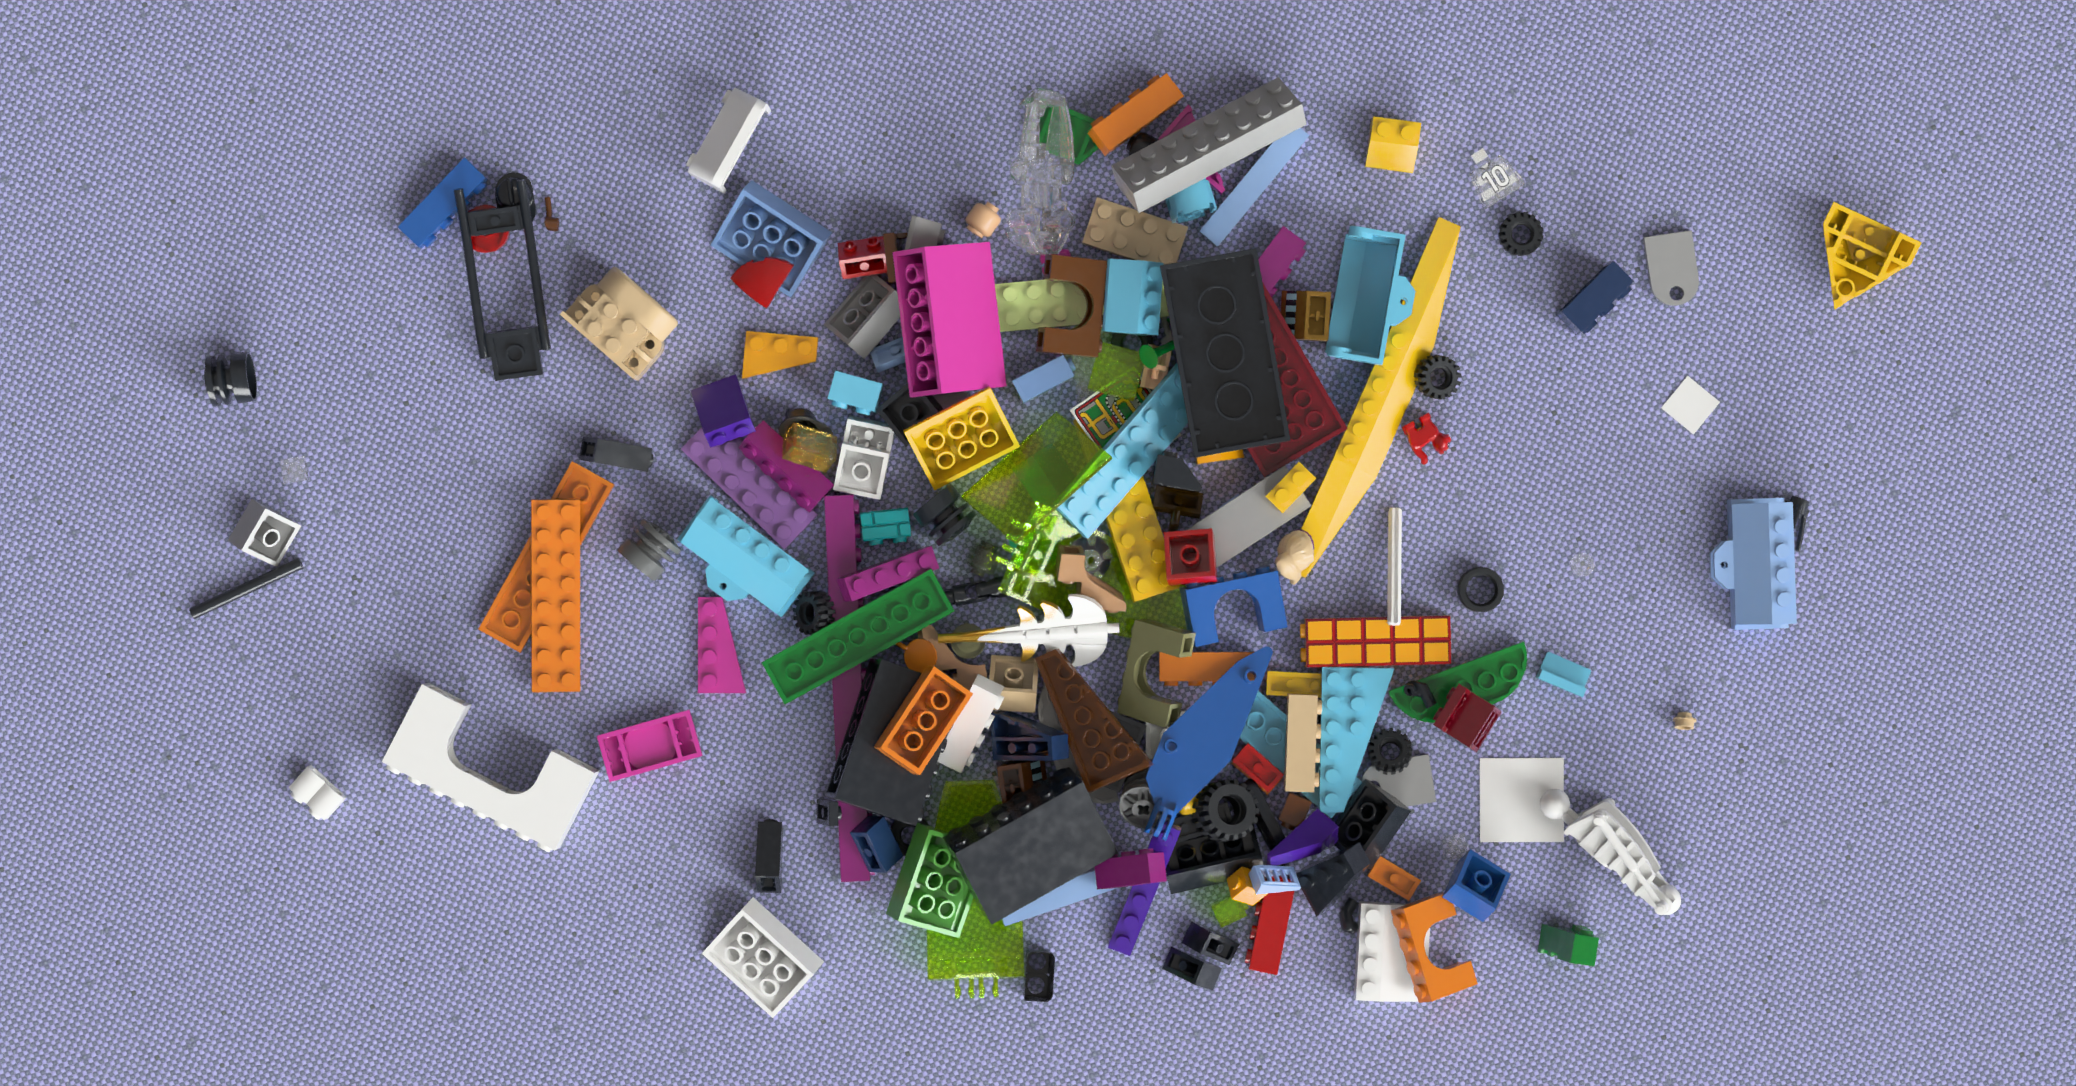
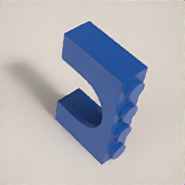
[1180,566,1288,647]

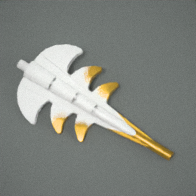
[938,594,1119,667]

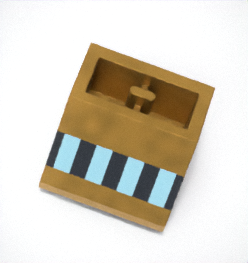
[1280,290,1331,341]

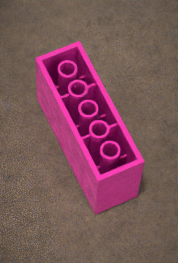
[893,242,1007,397]

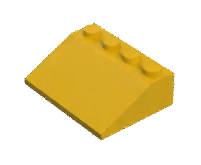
[903,386,1020,491]

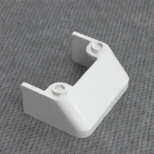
[686,88,771,194]

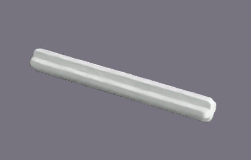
[1387,508,1402,626]

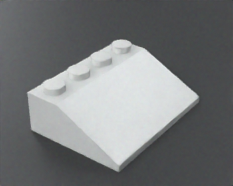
[702,897,824,1018]
[1354,901,1430,1002]

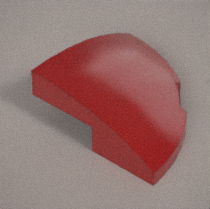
[730,257,794,309]

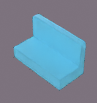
[1536,652,1591,697]

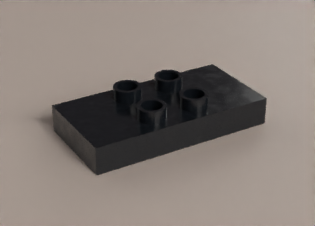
[1160,248,1291,458]

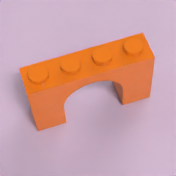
[1391,892,1478,1003]

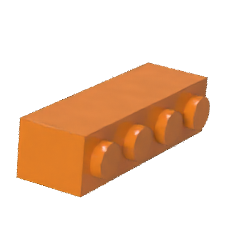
[1088,73,1184,156]
[1159,652,1254,686]

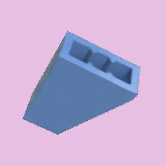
[1012,355,1076,404]

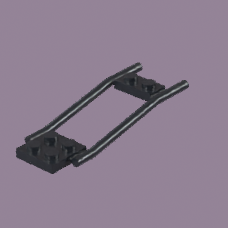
[454,179,551,381]

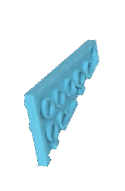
[1319,667,1395,812]

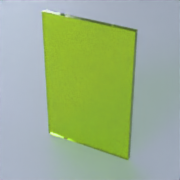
[961,411,1112,544]

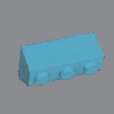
[1102,259,1164,336]

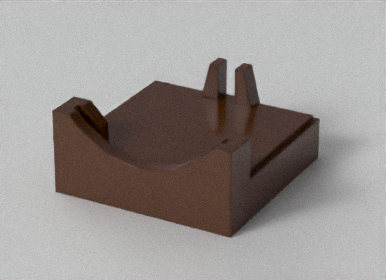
[883,232,908,285]

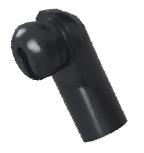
[1339,897,1359,934]

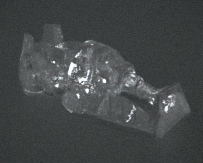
[1005,88,1075,256]

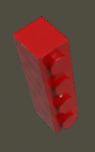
[1244,876,1295,975]

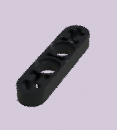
[1242,778,1293,866]

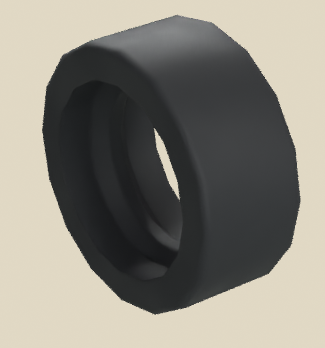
[1457,567,1504,612]

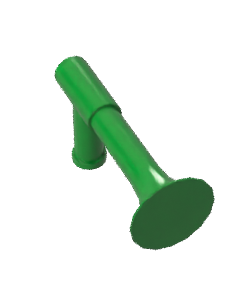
[1139,318,1175,369]

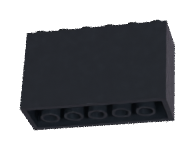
[825,659,953,826]
[942,767,1118,925]

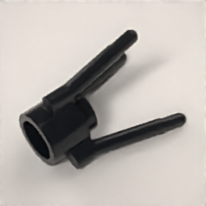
[1784,496,1810,552]

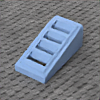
[1249,865,1301,895]

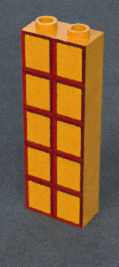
[1300,615,1451,667]

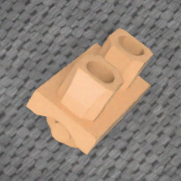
[1140,344,1172,390]

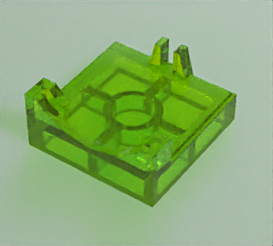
[1087,342,1144,402]

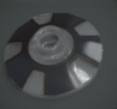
[1070,535,1111,579]

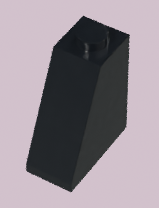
[579,436,653,472]
[755,819,783,893]

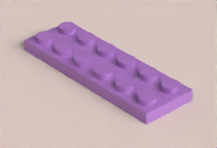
[681,428,818,549]

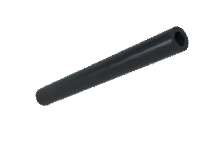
[189,558,304,619]

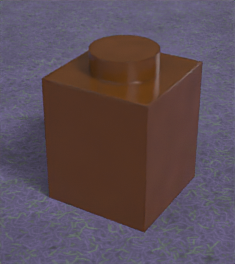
[1277,792,1312,830]

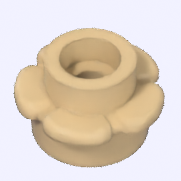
[1673,712,1697,730]

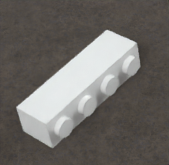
[937,674,1004,773]

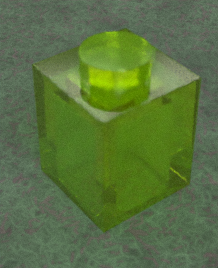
[1210,895,1249,928]

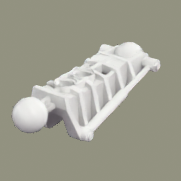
[1540,789,1681,915]

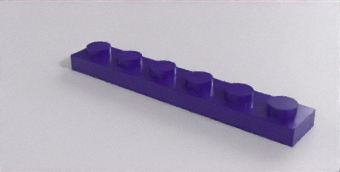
[1108,822,1181,956]

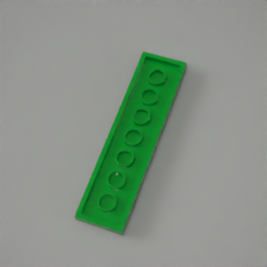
[761,569,954,704]

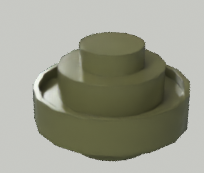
[951,623,986,659]

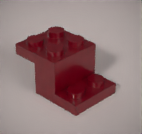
[1433,684,1502,753]

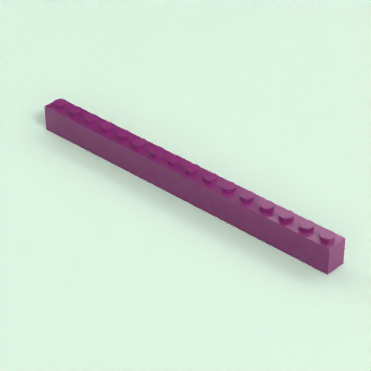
[824,495,875,882]

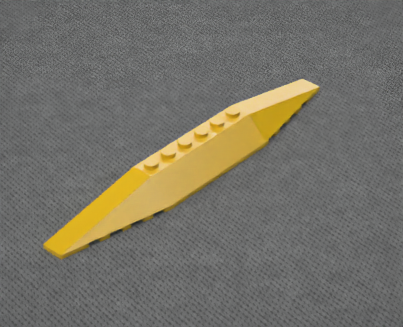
[1301,217,1461,578]

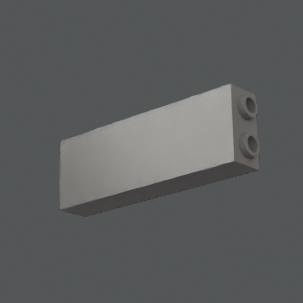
[1187,466,1311,568]

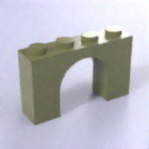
[1117,619,1196,728]

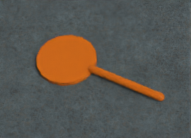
[895,639,937,673]

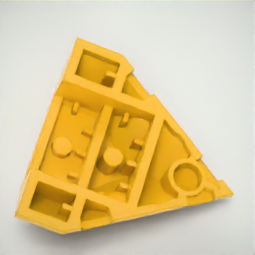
[1823,202,1922,310]

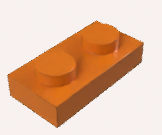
[1367,856,1421,901]

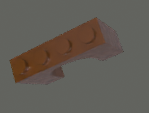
[1036,254,1107,358]

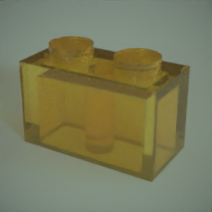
[782,423,837,473]

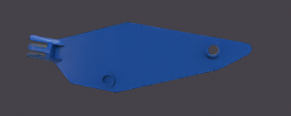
[1144,646,1273,841]

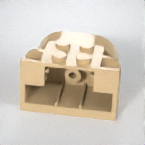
[560,267,678,381]

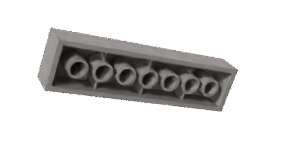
[1111,77,1307,213]

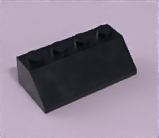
[1165,824,1263,894]

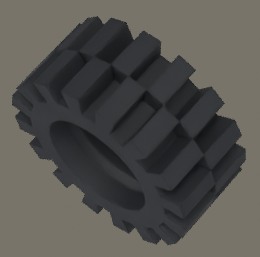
[1498,212,1544,256]
[1414,355,1462,399]
[793,591,836,635]
[1368,728,1412,775]

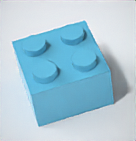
[827,371,884,416]

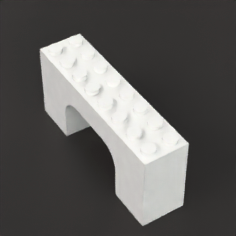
[382,683,600,852]

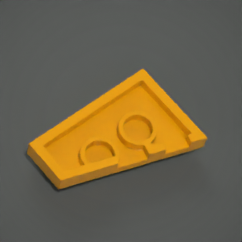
[742,331,818,379]

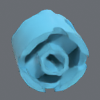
[1165,178,1217,223]

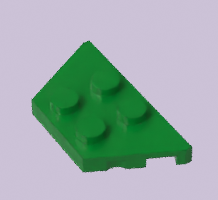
[1031,94,1099,165]

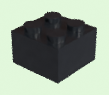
[876,383,944,447]

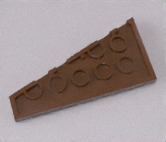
[1035,649,1154,792]

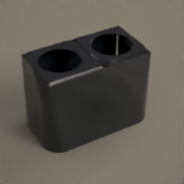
[1023,950,1055,1002]

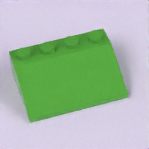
[886,823,973,938]

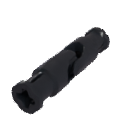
[943,571,1031,607]

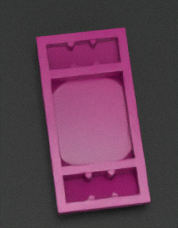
[597,709,703,782]

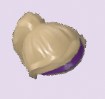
[1275,529,1314,585]

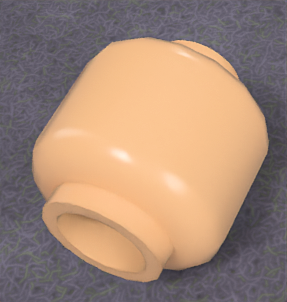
[965,201,1001,239]

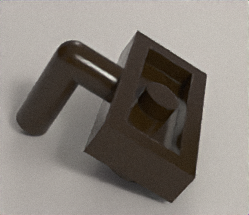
[1153,485,1204,532]

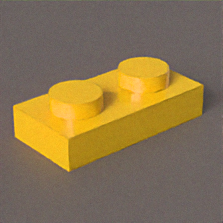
[1265,462,1316,513]

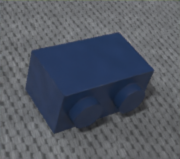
[850,816,903,873]

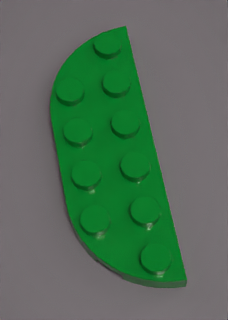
[1388,642,1527,723]

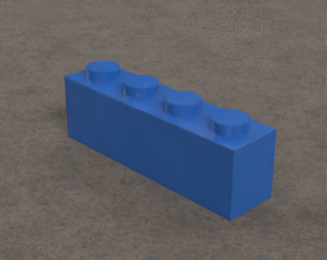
[398,157,488,249]

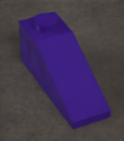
[1267,808,1339,866]

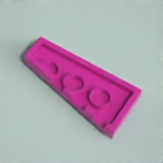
[698,597,747,693]

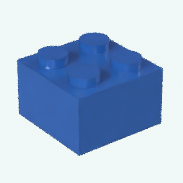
[1442,849,1511,922]

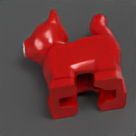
[1401,413,1451,465]

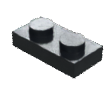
[817,799,842,826]

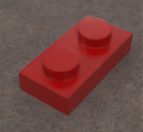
[1232,742,1284,793]

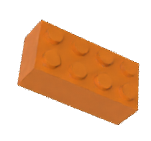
[874,666,973,775]

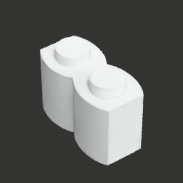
[289,765,347,820]

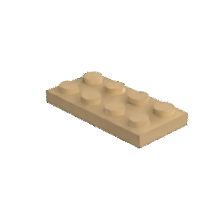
[1082,197,1188,265]

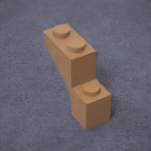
[1055,545,1126,613]
[918,625,987,691]

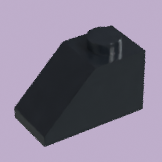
[1181,921,1240,965]
[1162,947,1222,990]

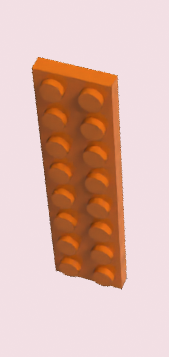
[478,461,615,653]
[531,499,580,692]

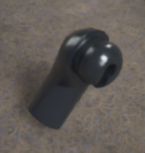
[1404,680,1437,708]

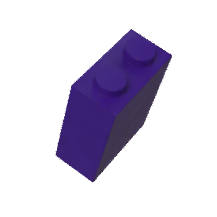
[690,374,756,448]

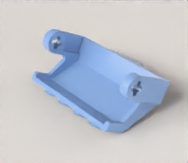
[1709,498,1797,630]

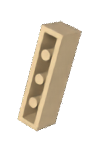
[1284,694,1322,792]

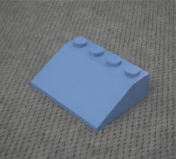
[711,180,832,298]

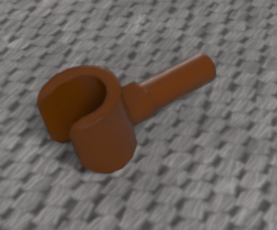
[544,197,559,231]

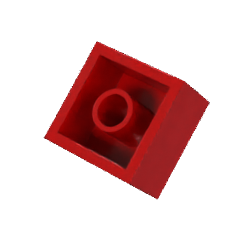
[1164,528,1217,586]

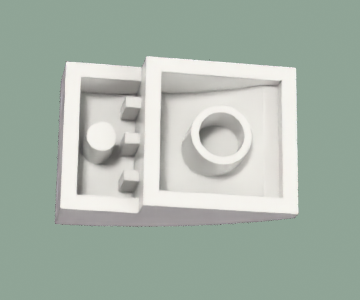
[833,415,895,500]

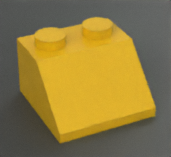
[1365,116,1421,173]

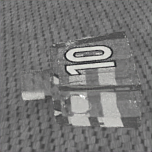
[1470,148,1526,210]

